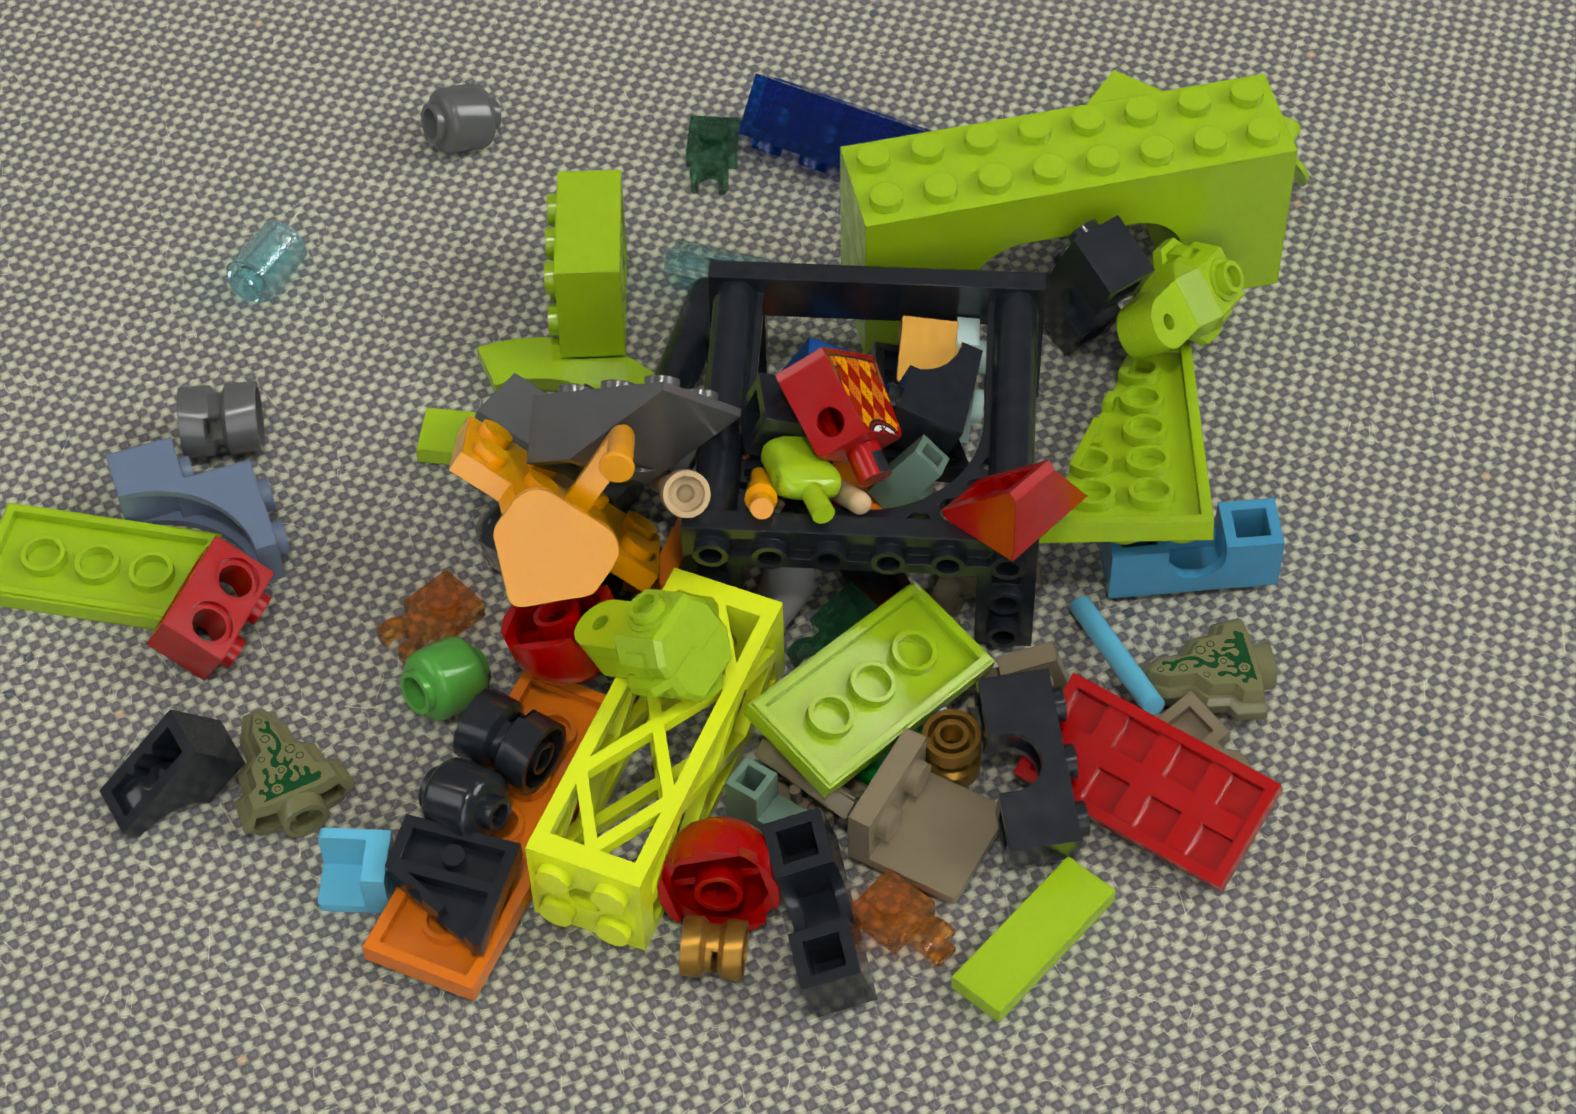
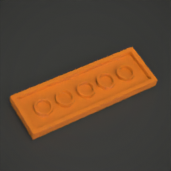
[362,672,606,1002]

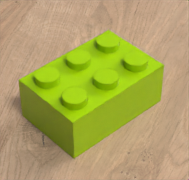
[544,169,627,358]

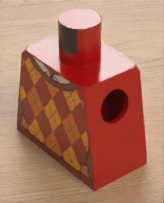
[775,347,902,487]

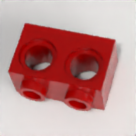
[146,536,275,681]

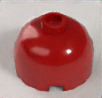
[500,584,615,685]
[657,817,781,931]

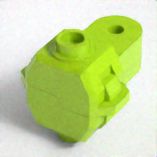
[1117,237,1244,359]
[574,588,733,703]

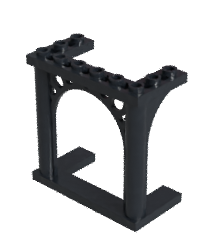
[681,260,1046,648]

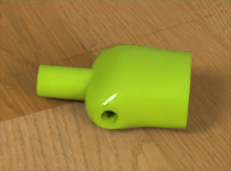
[761,436,841,524]

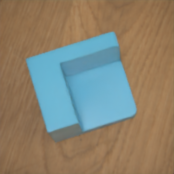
[318,828,395,913]

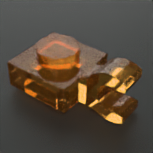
[854,869,956,967]

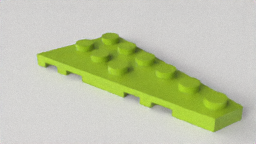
[1039,340,1214,545]

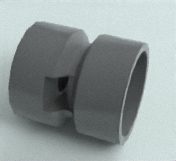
[177,381,265,458]

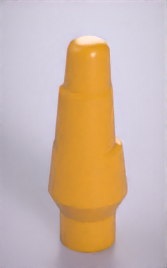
[745,467,778,519]

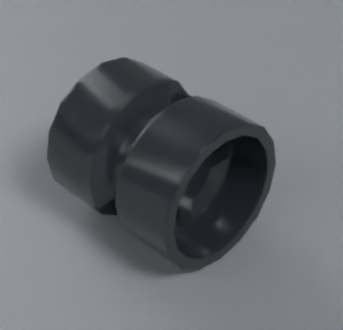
[453,687,567,794]

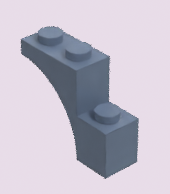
[105,437,290,582]

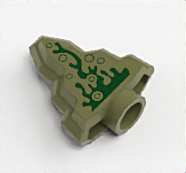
[1141,618,1277,721]
[234,709,355,838]

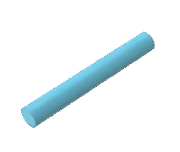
[1070,596,1165,715]

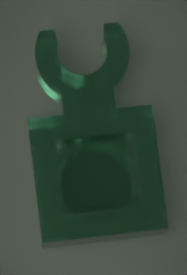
[686,115,742,195]
[786,581,878,667]

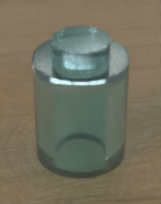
[227,221,307,302]

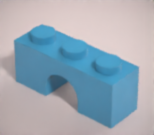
[1100,498,1285,599]

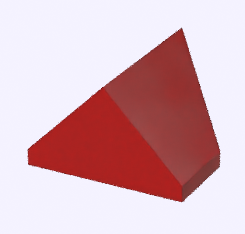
[941,460,1088,561]

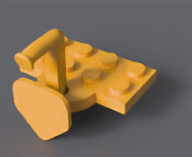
[449,415,661,607]

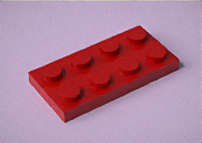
[1013,672,1283,893]

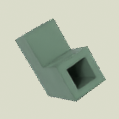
[867,434,949,519]
[725,757,807,832]

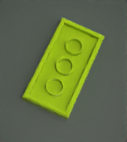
[0,502,223,630]
[744,580,995,799]

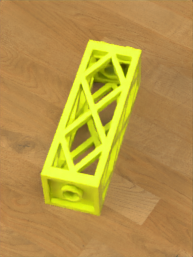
[525,567,785,951]

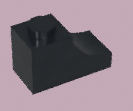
[885,342,983,456]
[99,709,245,837]

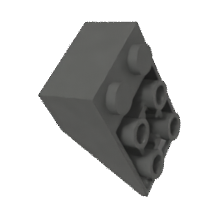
[526,375,741,488]

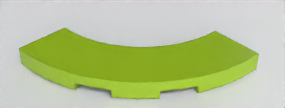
[477,337,654,393]

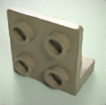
[848,727,999,904]

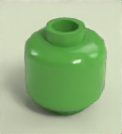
[400,636,489,721]

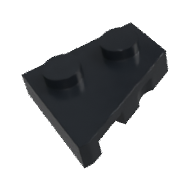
[385,814,523,957]

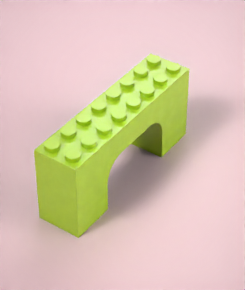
[840,73,1298,354]

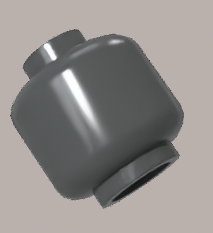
[421,83,501,154]

